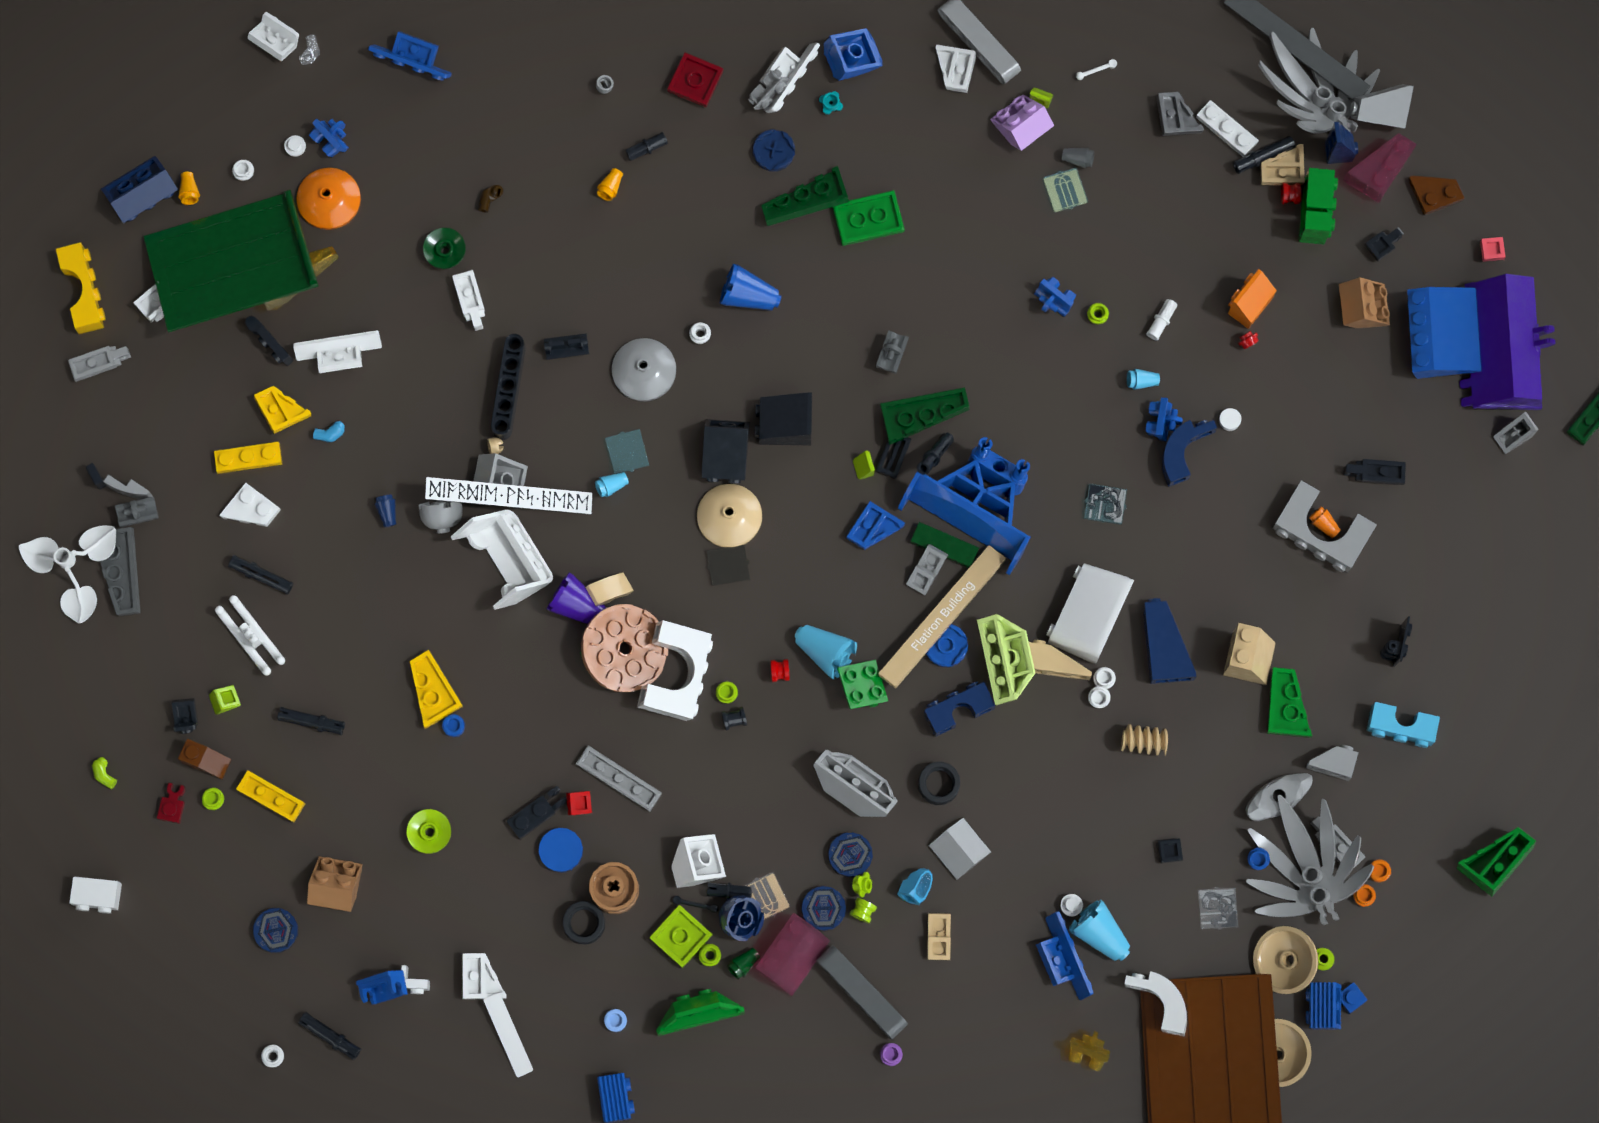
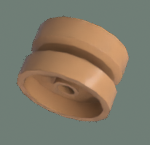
[589,862,639,914]

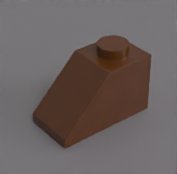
[178,739,232,780]

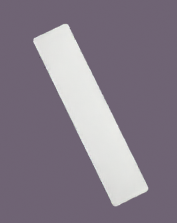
[483,993,533,1077]

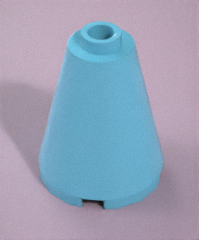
[795,625,857,679]
[1069,899,1130,961]

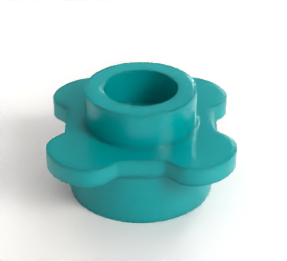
[819,91,843,115]

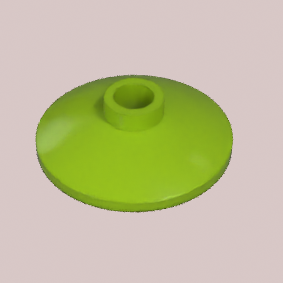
[407,809,451,854]

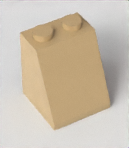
[1223,623,1275,685]

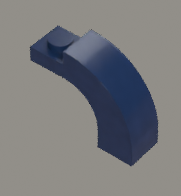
[1162,420,1217,487]

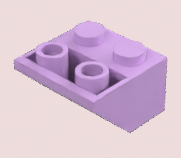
[990,95,1054,151]

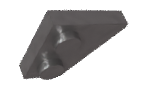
[1156,92,1204,136]

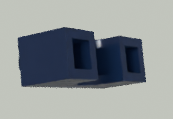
[924,682,996,737]

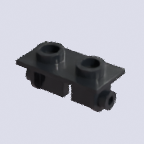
[544,333,589,360]

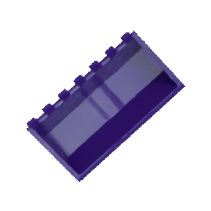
[1460,274,1555,410]

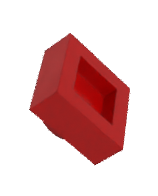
[566,791,592,815]

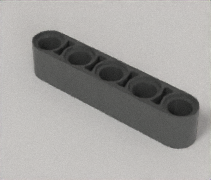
[816,945,908,1040]

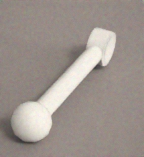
[1076,59,1117,80]

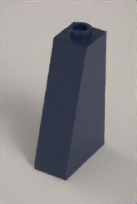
[1143,598,1196,684]

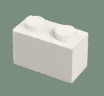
[70,877,122,913]

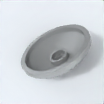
[612,338,676,401]

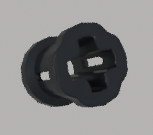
[721,707,747,731]

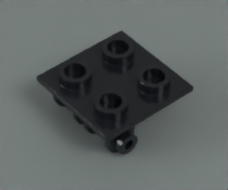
[1380,616,1412,667]

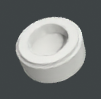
[1219,408,1241,431]

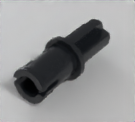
[626,132,668,161]
[707,882,752,900]

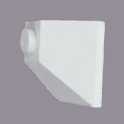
[671,834,726,888]

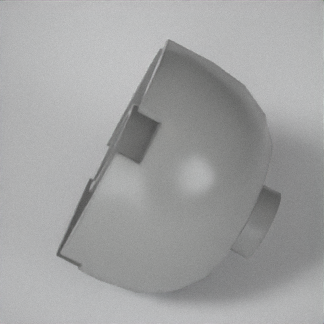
[418,500,463,533]

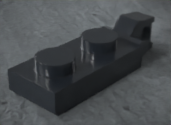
[1344,459,1406,485]

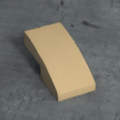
[585,573,634,606]
[928,913,951,960]

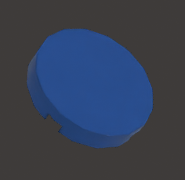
[926,624,968,667]
[539,828,583,873]

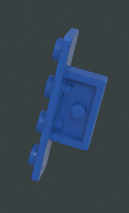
[368,32,452,80]
[1036,911,1094,1000]

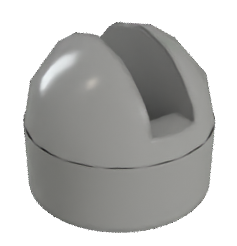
[596,75,614,94]

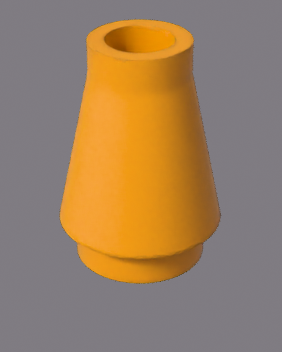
[597,168,623,201]
[179,172,200,205]

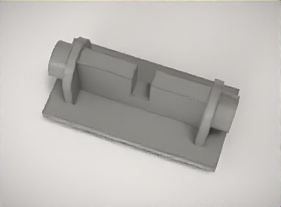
[748,68,790,109]

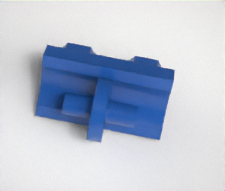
[309,119,349,157]
[1034,277,1076,317]
[1146,397,1183,441]

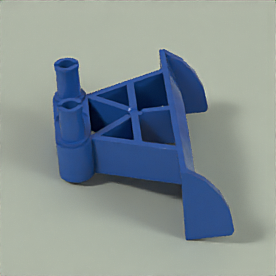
[898,437,1031,575]

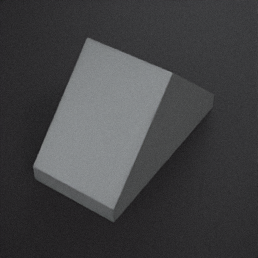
[1493,412,1539,454]

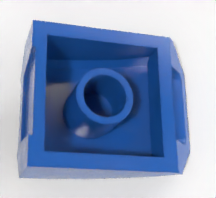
[824,28,883,80]

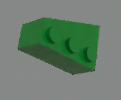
[1457,827,1536,897]

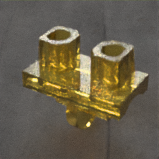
[1069,1031,1110,1071]

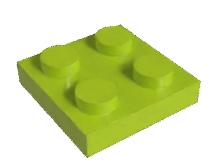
[650,905,713,968]

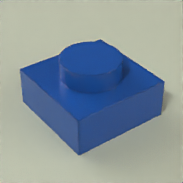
[1341,982,1368,1014]

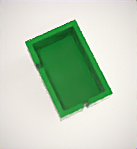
[1299,168,1338,245]

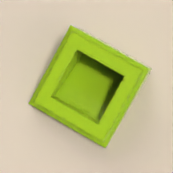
[1029,88,1053,108]
[853,450,875,479]
[209,685,241,715]

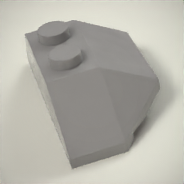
[813,750,897,817]

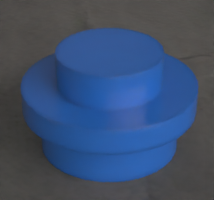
[1248,847,1270,870]

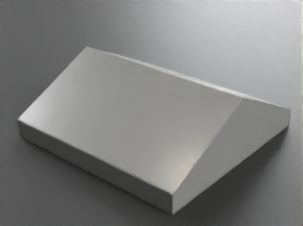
[929,818,991,880]

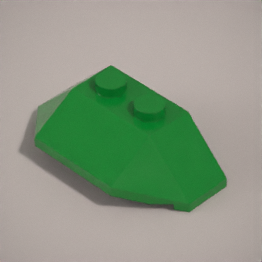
[656,989,745,1036]

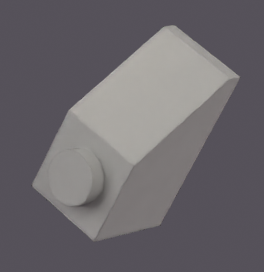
[1306,745,1358,781]

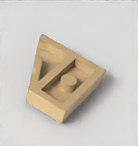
[1260,144,1305,185]

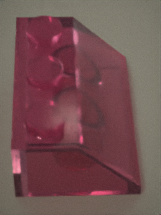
[755,913,830,996]

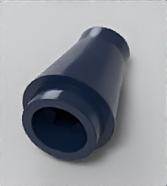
[374,494,397,527]

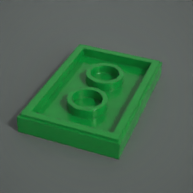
[833,190,905,246]

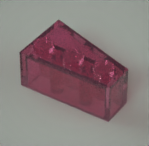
[1343,133,1417,203]

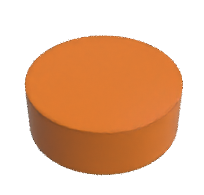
[1370,860,1391,883]

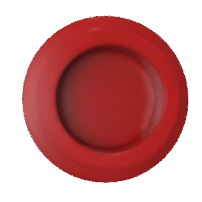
[1238,331,1259,349]

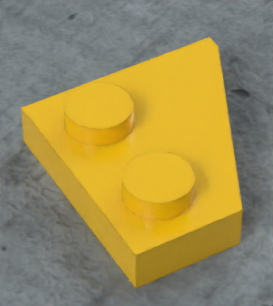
[254,386,311,434]

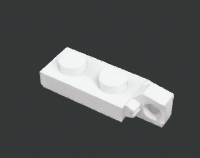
[452,270,485,331]

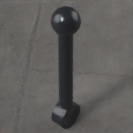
[673,896,718,913]

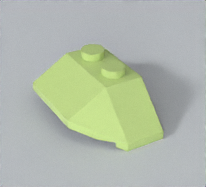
[977,614,1035,705]

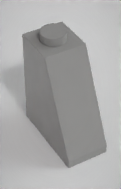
[1350,84,1414,128]

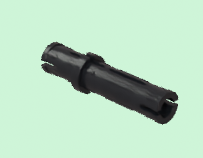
[1233,136,1295,174]
[917,432,954,475]
[228,555,294,595]
[277,707,345,736]
[298,1012,362,1061]

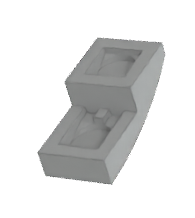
[103,475,152,499]
[906,544,948,595]

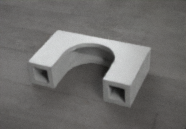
[1272,480,1377,573]

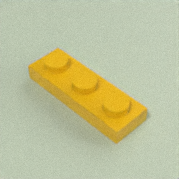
[214,442,282,474]
[236,770,305,823]

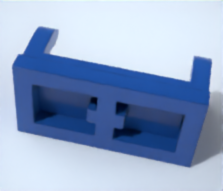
[356,970,408,1005]

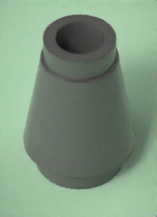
[1062,147,1094,169]

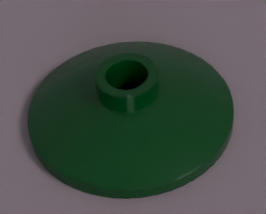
[423,228,466,269]

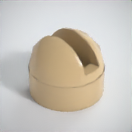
[487,437,504,454]

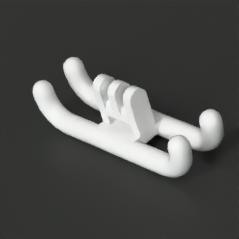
[215,595,285,676]

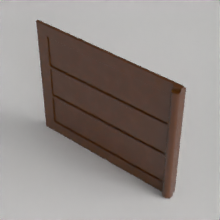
[1140,974,1282,1123]

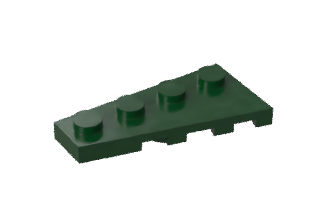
[761,166,849,226]
[881,387,970,445]

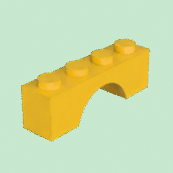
[56,242,106,334]

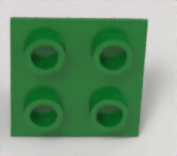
[837,660,888,710]

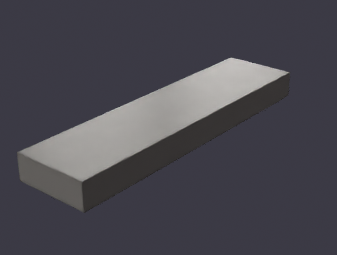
[576,746,662,812]

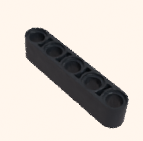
[491,334,526,440]

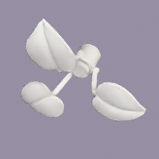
[19,525,116,623]

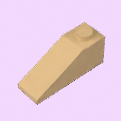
[1029,640,1092,680]

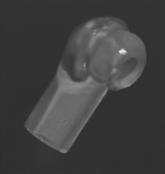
[299,35,320,65]

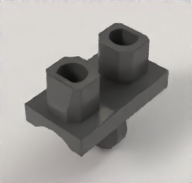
[876,330,909,374]
[115,497,159,528]

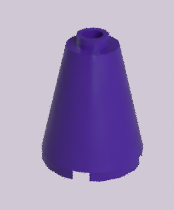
[546,572,607,624]

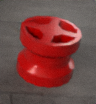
[1281,183,1301,204]
[771,659,790,682]

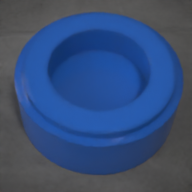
[442,714,465,737]

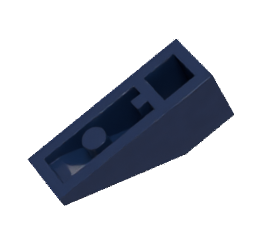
[1325,122,1358,164]

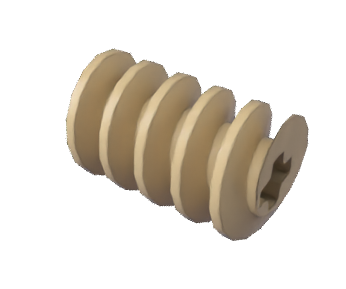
[1121,724,1168,756]

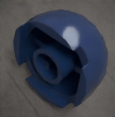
[719,895,764,941]

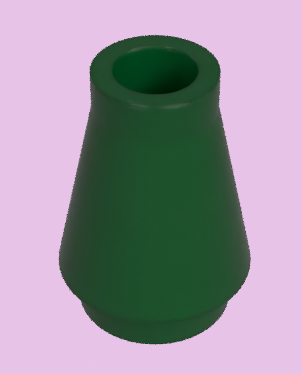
[727,947,761,979]

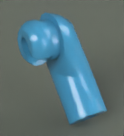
[313,421,345,442]

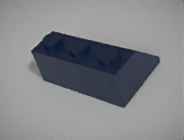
[101,156,178,223]

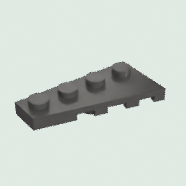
[100,527,141,616]

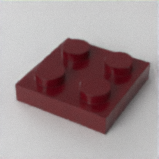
[668,53,724,108]

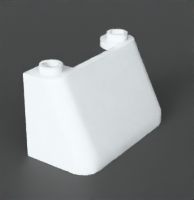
[1047,563,1134,665]

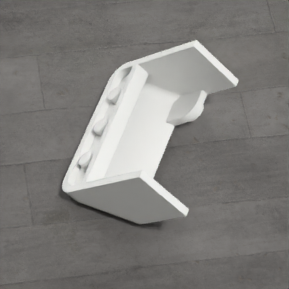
[451,510,553,610]

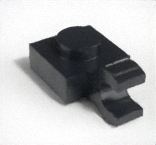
[1365,227,1404,262]

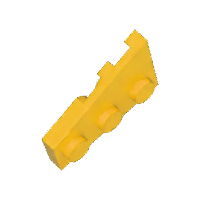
[410,650,463,729]

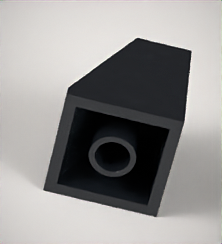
[755,392,812,446]
[702,419,750,483]

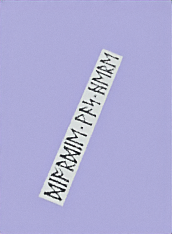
[425,477,592,514]

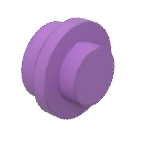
[880,1043,903,1066]

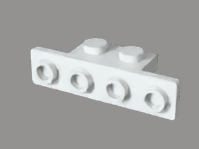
[760,42,820,113]
[293,330,382,373]

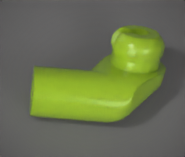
[92,757,117,789]

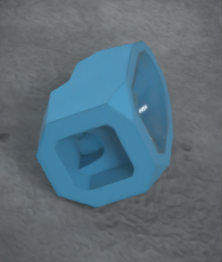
[897,868,933,905]

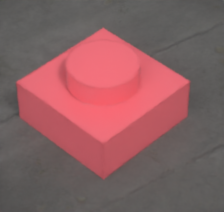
[1480,237,1506,262]

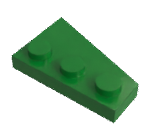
[1267,667,1312,738]

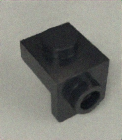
[172,698,198,734]

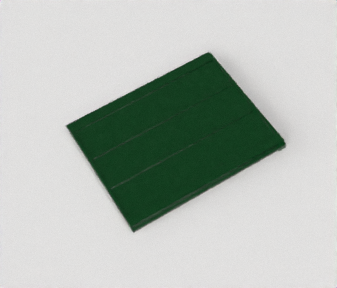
[144,190,319,333]

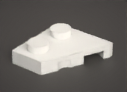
[936,45,977,93]
[462,953,506,999]

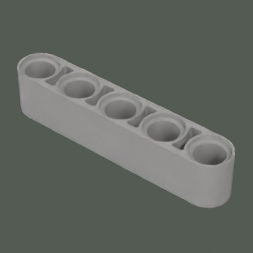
[938,0,1021,84]

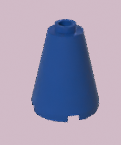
[720,264,781,310]

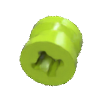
[850,898,877,924]

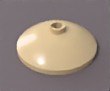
[697,484,762,548]
[1253,926,1318,994]
[1275,1019,1312,1087]

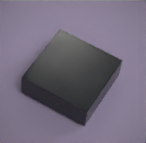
[86,463,106,490]
[1158,838,1183,864]

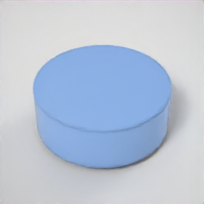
[604,1009,627,1032]

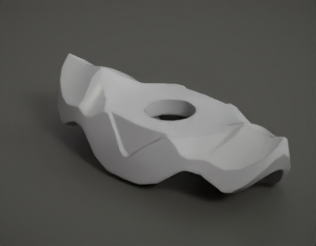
[1245,773,1313,821]

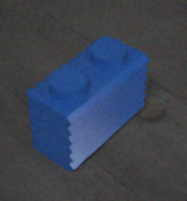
[1306,982,1341,1030]
[597,1073,635,1123]

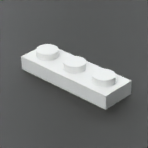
[1196,100,1259,157]

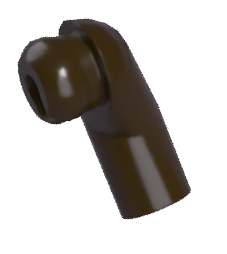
[478,185,503,213]

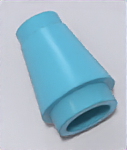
[1127,368,1160,390]
[595,472,629,497]

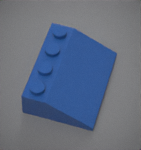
[1407,287,1482,379]

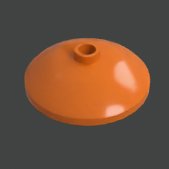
[296,168,361,230]

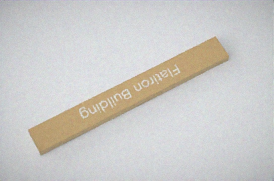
[879,546,1006,689]

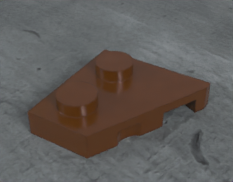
[1408,176,1465,216]

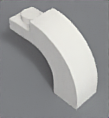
[1125,971,1187,1036]

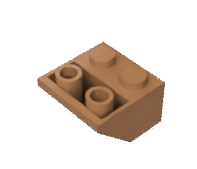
[1339,277,1390,328]
[307,856,363,912]

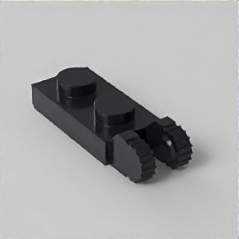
[245,315,293,366]
[507,786,567,840]

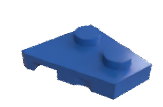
[847,501,905,550]

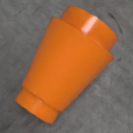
[1309,506,1341,539]

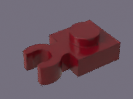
[157,783,185,824]

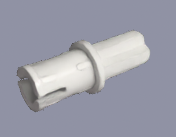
[1146,299,1177,341]

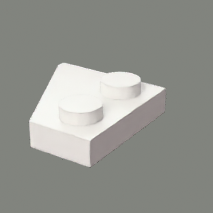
[220,483,281,527]

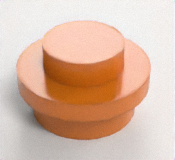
[1353,884,1376,907]

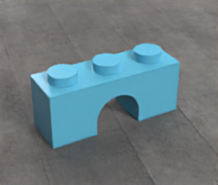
[1366,702,1440,748]

